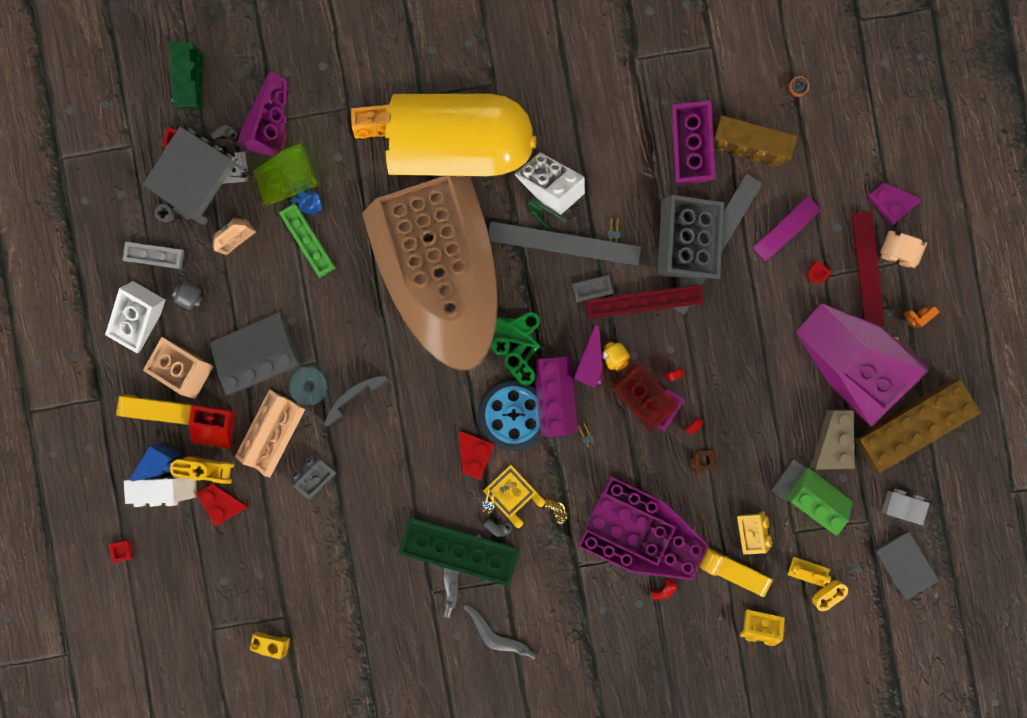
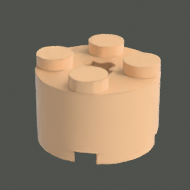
[880,231,927,268]

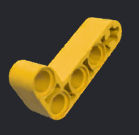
[116,394,192,425]
[699,548,773,597]

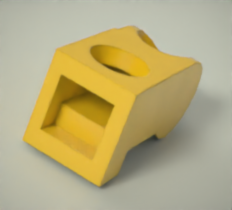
[250,632,290,659]

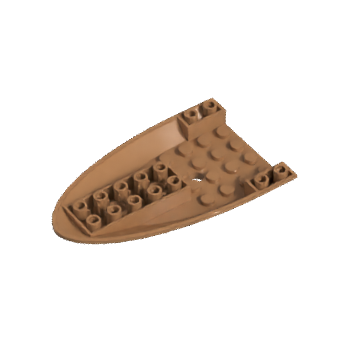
[362,176,497,370]

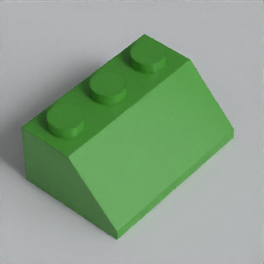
[785,467,853,536]

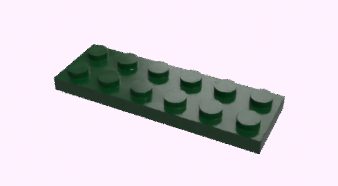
[398,517,520,587]

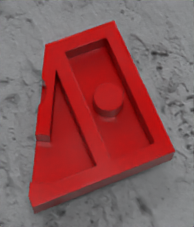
[459,430,494,480]
[196,483,248,526]

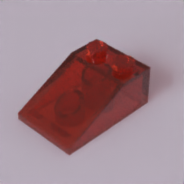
[609,361,679,432]

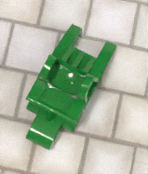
[490,312,540,385]

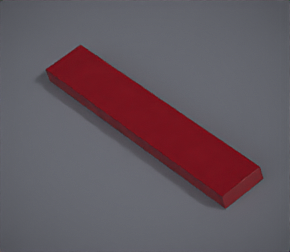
[851,211,885,326]
[586,284,704,320]

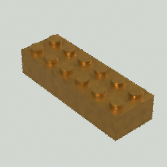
[854,379,981,473]

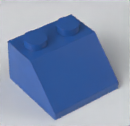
[129,443,182,481]

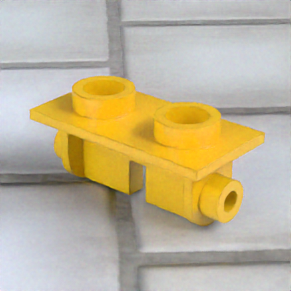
[787,557,831,587]

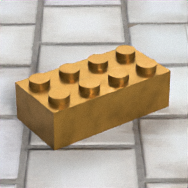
[713,116,798,168]

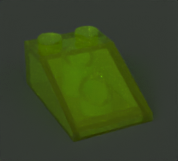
[253,143,319,206]

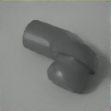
[483,518,512,537]

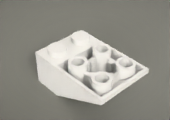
[515,152,585,215]

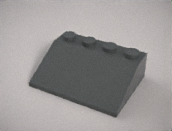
[657,195,724,279]
[210,312,302,395]

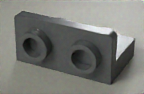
[291,452,336,500]

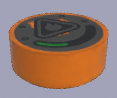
[788,76,809,97]

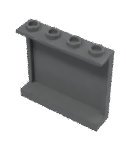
[142,127,243,226]

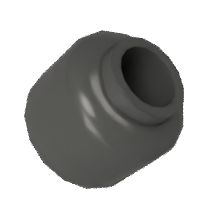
[172,282,203,310]

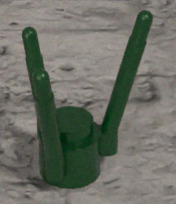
[527,196,572,232]

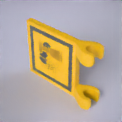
[483,465,545,528]

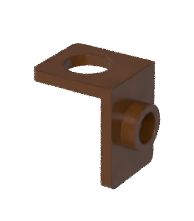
[689,450,715,474]

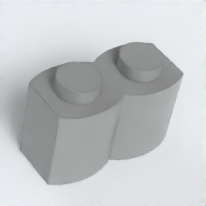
[881,489,930,525]

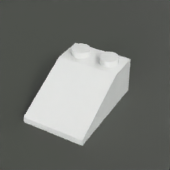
[105,281,165,354]

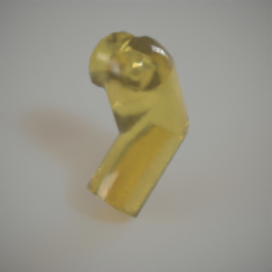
[544,499,568,524]

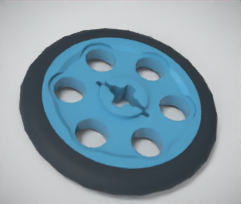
[478,379,542,451]

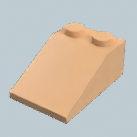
[143,337,213,399]

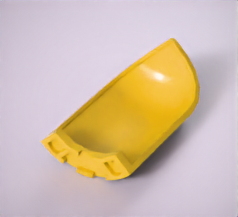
[385,94,536,176]

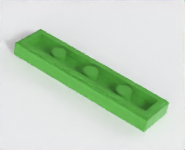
[279,203,336,278]

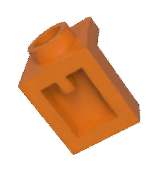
[903,306,939,328]

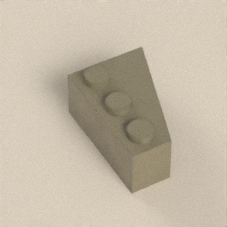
[809,410,855,470]

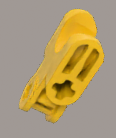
[170,456,234,484]

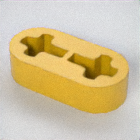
[812,580,848,611]

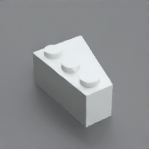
[124,476,197,507]

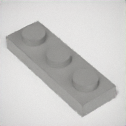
[123,242,184,269]

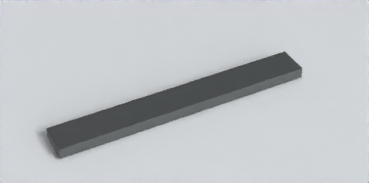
[672,174,763,315]
[488,222,641,266]

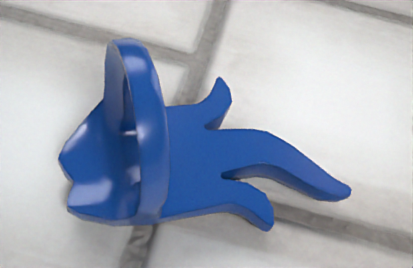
[290,176,322,215]

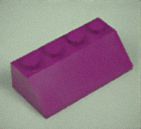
[672,100,716,186]
[533,356,578,437]

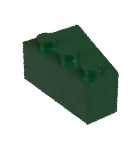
[169,42,204,111]

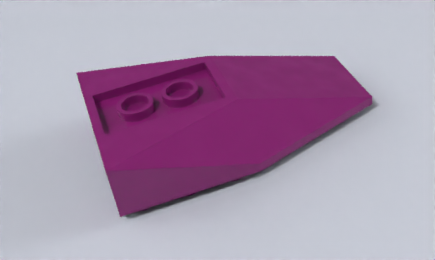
[796,303,928,427]
[577,475,709,580]

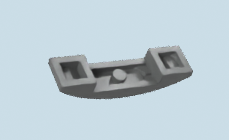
[325,376,390,427]

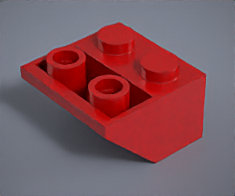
[189,405,236,448]

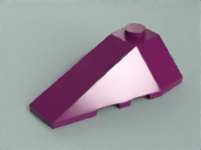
[237,71,287,158]

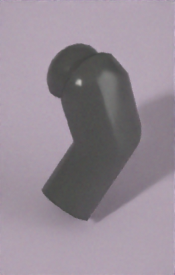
[210,124,239,140]

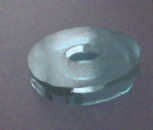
[289,367,328,405]

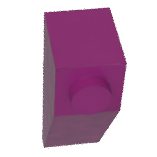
[573,325,604,387]

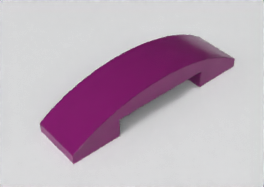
[752,195,821,262]

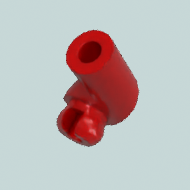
[651,579,677,600]

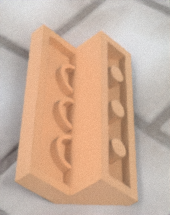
[235,389,305,477]

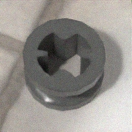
[154,204,175,223]

